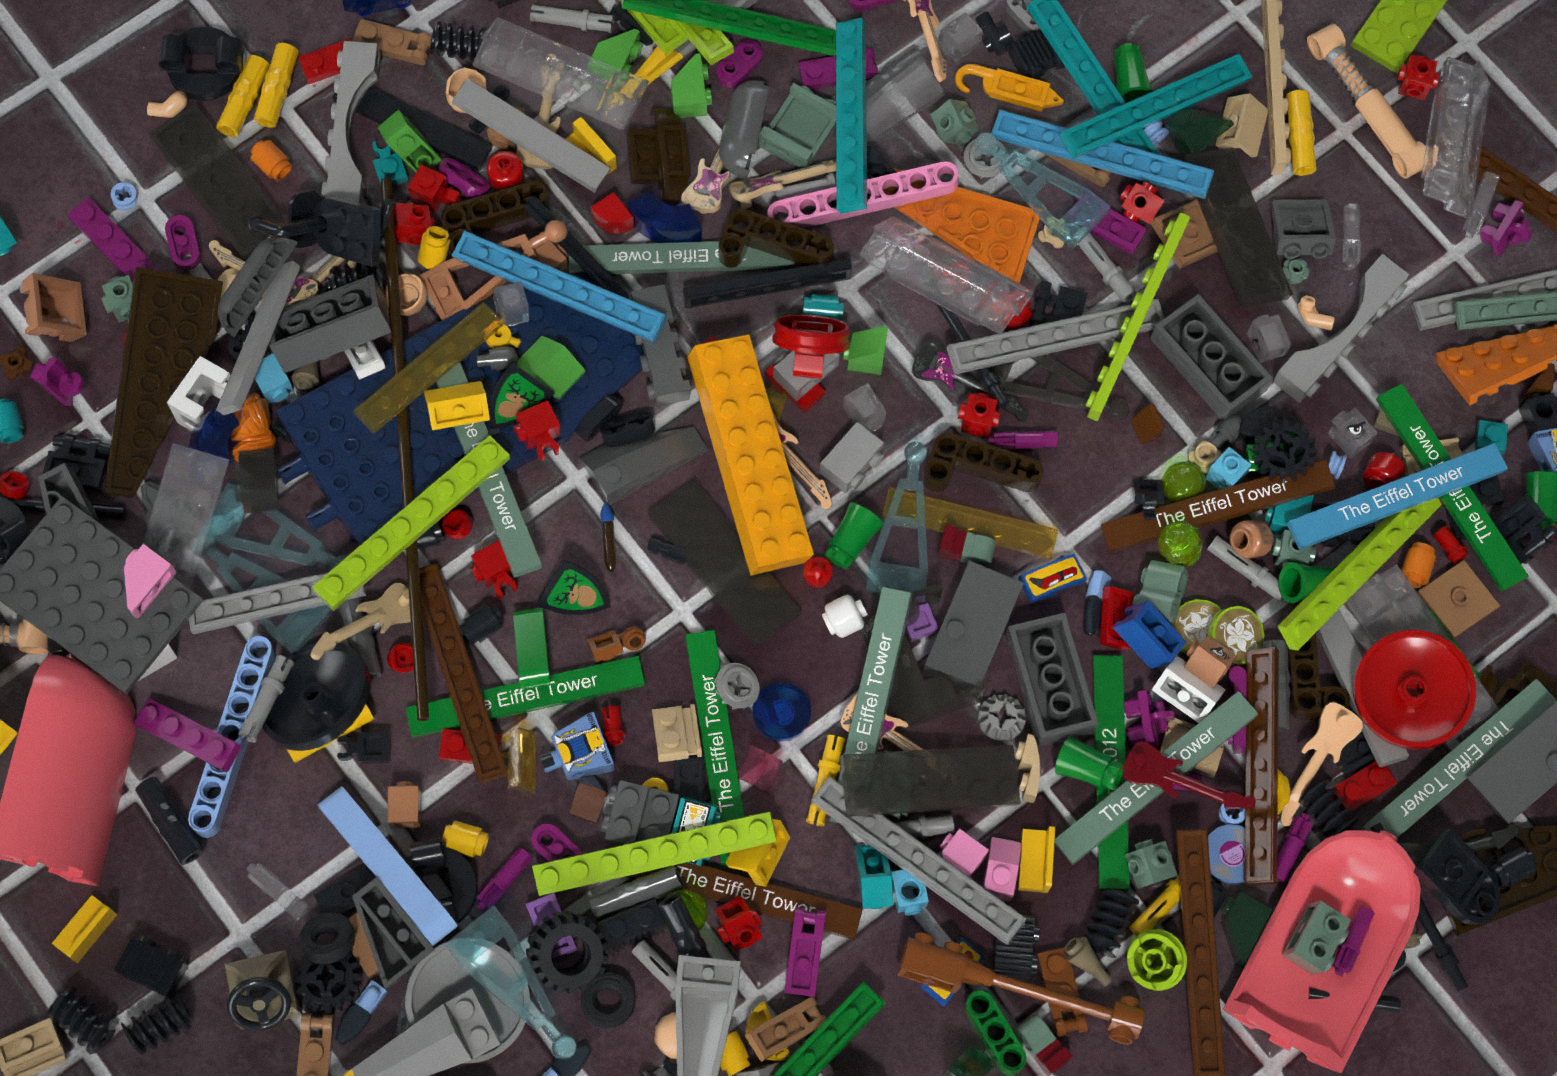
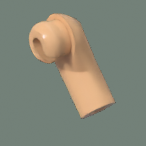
[147,91,188,118]
[1297,295,1334,330]

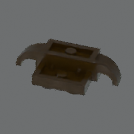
[626,107,691,210]
[1480,661,1557,714]

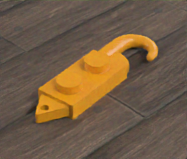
[955,64,1064,112]

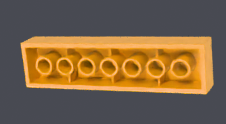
[687,334,814,576]

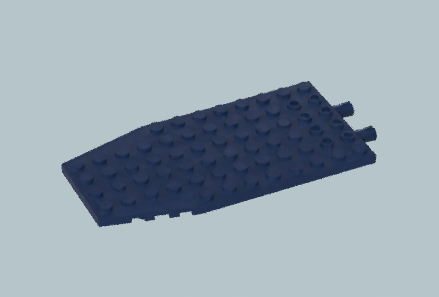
[276,272,644,545]

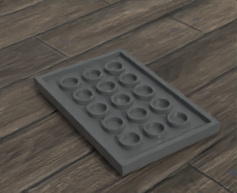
[0,496,203,695]

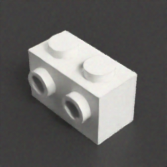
[1152,656,1226,723]

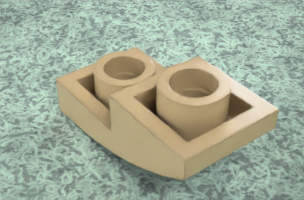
[1015,734,1040,803]

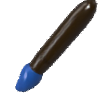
[600,503,616,572]

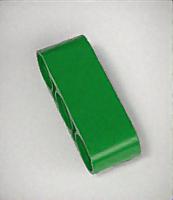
[513,607,551,689]
[964,990,1027,1076]

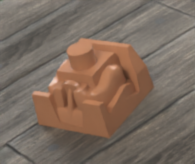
[20,273,87,342]

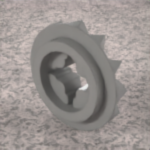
[964,137,1008,179]
[714,663,760,710]
[978,694,1026,741]

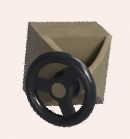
[225,950,302,1031]

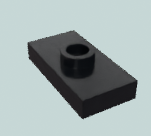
[674,756,705,815]
[314,866,375,915]

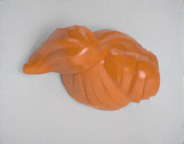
[230,393,276,463]

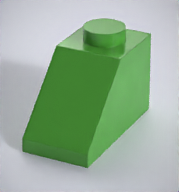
[843,326,888,375]

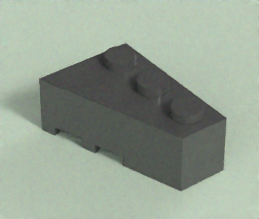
[352,877,435,991]

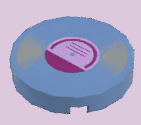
[1208,824,1245,885]

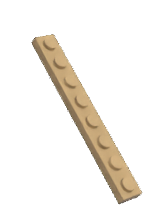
[1261,0,1291,175]

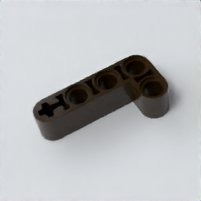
[441,181,549,256]
[718,208,834,268]
[924,432,1044,492]
[1283,602,1351,720]

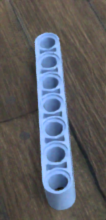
[188,636,276,838]
[317,786,457,946]

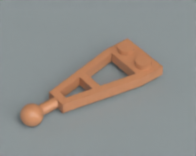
[419,220,567,321]

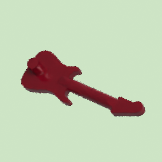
[1122,741,1256,809]

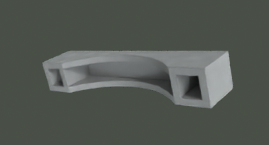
[322,41,381,204]
[1273,254,1409,403]

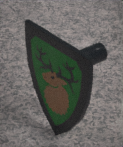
[489,362,555,429]
[536,560,611,615]

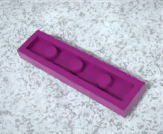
[67,197,160,283]
[133,698,243,773]

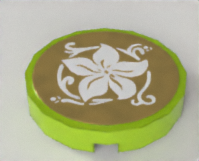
[1173,599,1222,654]
[1207,606,1265,665]

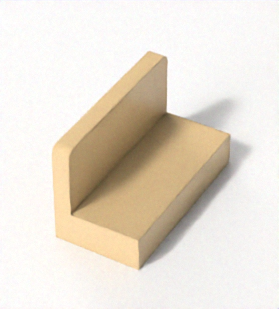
[1216,93,1268,158]

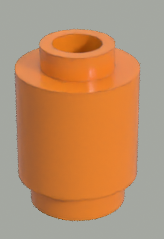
[251,140,293,181]
[1400,542,1436,588]

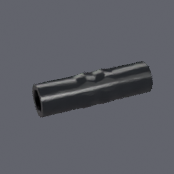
[135,777,204,865]
[658,894,711,958]

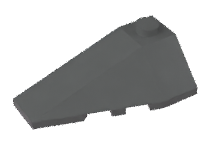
[579,426,708,506]

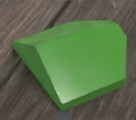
[516,336,586,399]

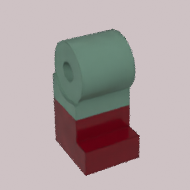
[938,524,996,566]
[1015,1014,1073,1076]

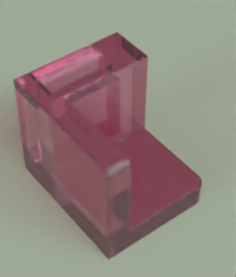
[738,745,783,793]

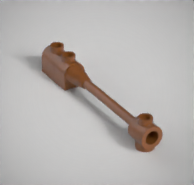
[897,933,1145,1044]

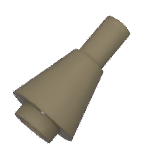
[291,361,319,390]
[1064,937,1112,986]

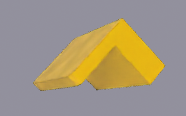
[565,117,617,175]
[424,381,490,430]
[726,815,790,887]
[1018,826,1055,893]
[52,895,117,964]

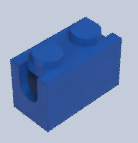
[1113,600,1186,669]

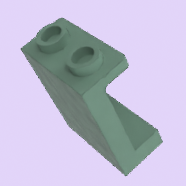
[758,83,836,169]

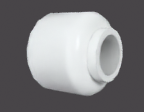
[822,595,868,638]

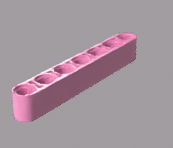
[768,161,959,228]

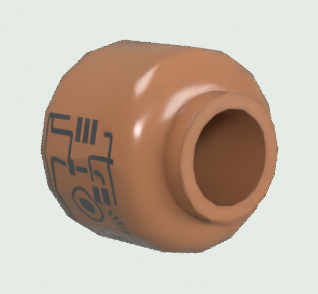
[1230,520,1273,559]

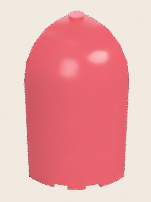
[0,654,137,886]
[1223,830,1421,1073]

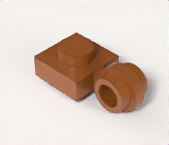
[587,626,646,662]

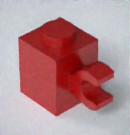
[408,165,461,213]
[513,401,560,461]
[469,540,518,600]

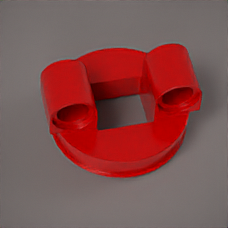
[772,315,851,379]

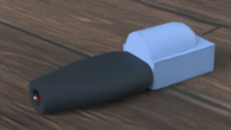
[1084,570,1111,636]
[335,980,388,1045]
[542,1044,591,1076]

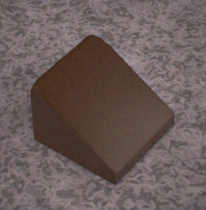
[1524,363,1555,397]
[1131,403,1165,444]
[569,782,608,824]

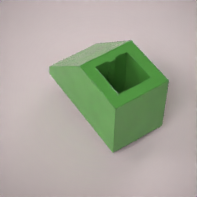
[588,29,643,90]
[671,53,712,119]
[378,109,442,173]

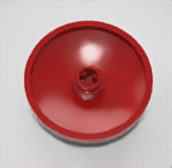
[1353,630,1476,750]

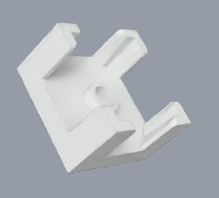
[167,356,230,440]

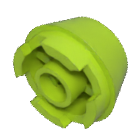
[1127,929,1187,991]

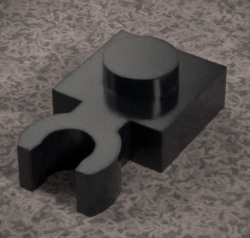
[337,731,390,764]

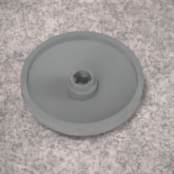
[405,938,530,1064]

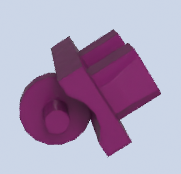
[1480,200,1532,257]
[31,357,84,407]
[1123,690,1175,748]

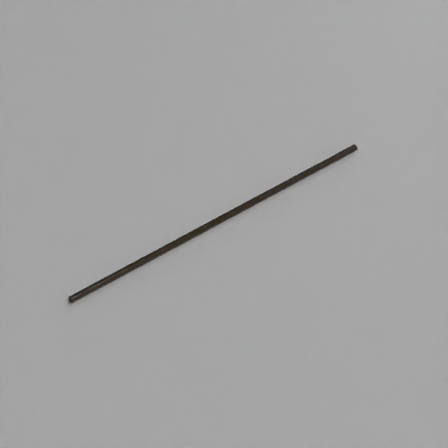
[381,178,429,721]

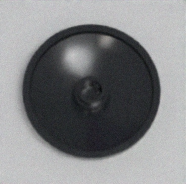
[262,643,371,751]

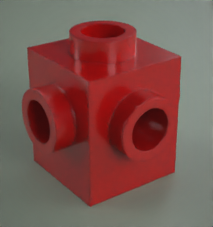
[1397,55,1440,101]
[1120,181,1165,224]
[394,203,435,245]
[958,393,1001,438]
[714,896,762,952]

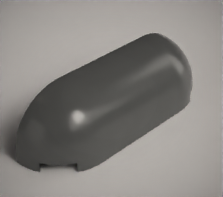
[719,80,769,179]
[218,236,298,337]

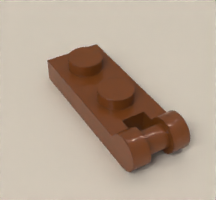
[1037,948,1088,1038]

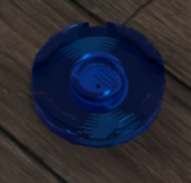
[752,682,811,742]

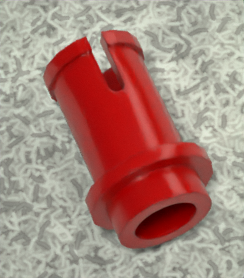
[1433,525,1469,564]
[602,706,626,746]

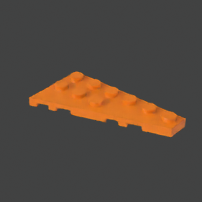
[884,168,1042,290]
[1436,324,1557,406]

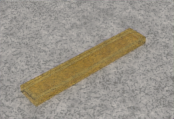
[354,302,503,434]
[882,487,1059,559]

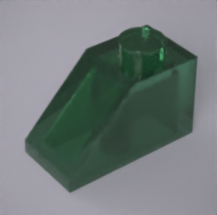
[1165,108,1234,158]
[1221,892,1273,967]
[945,1046,993,1076]

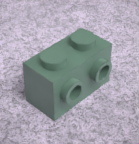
[1282,900,1351,974]

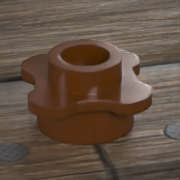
[0,347,33,379]

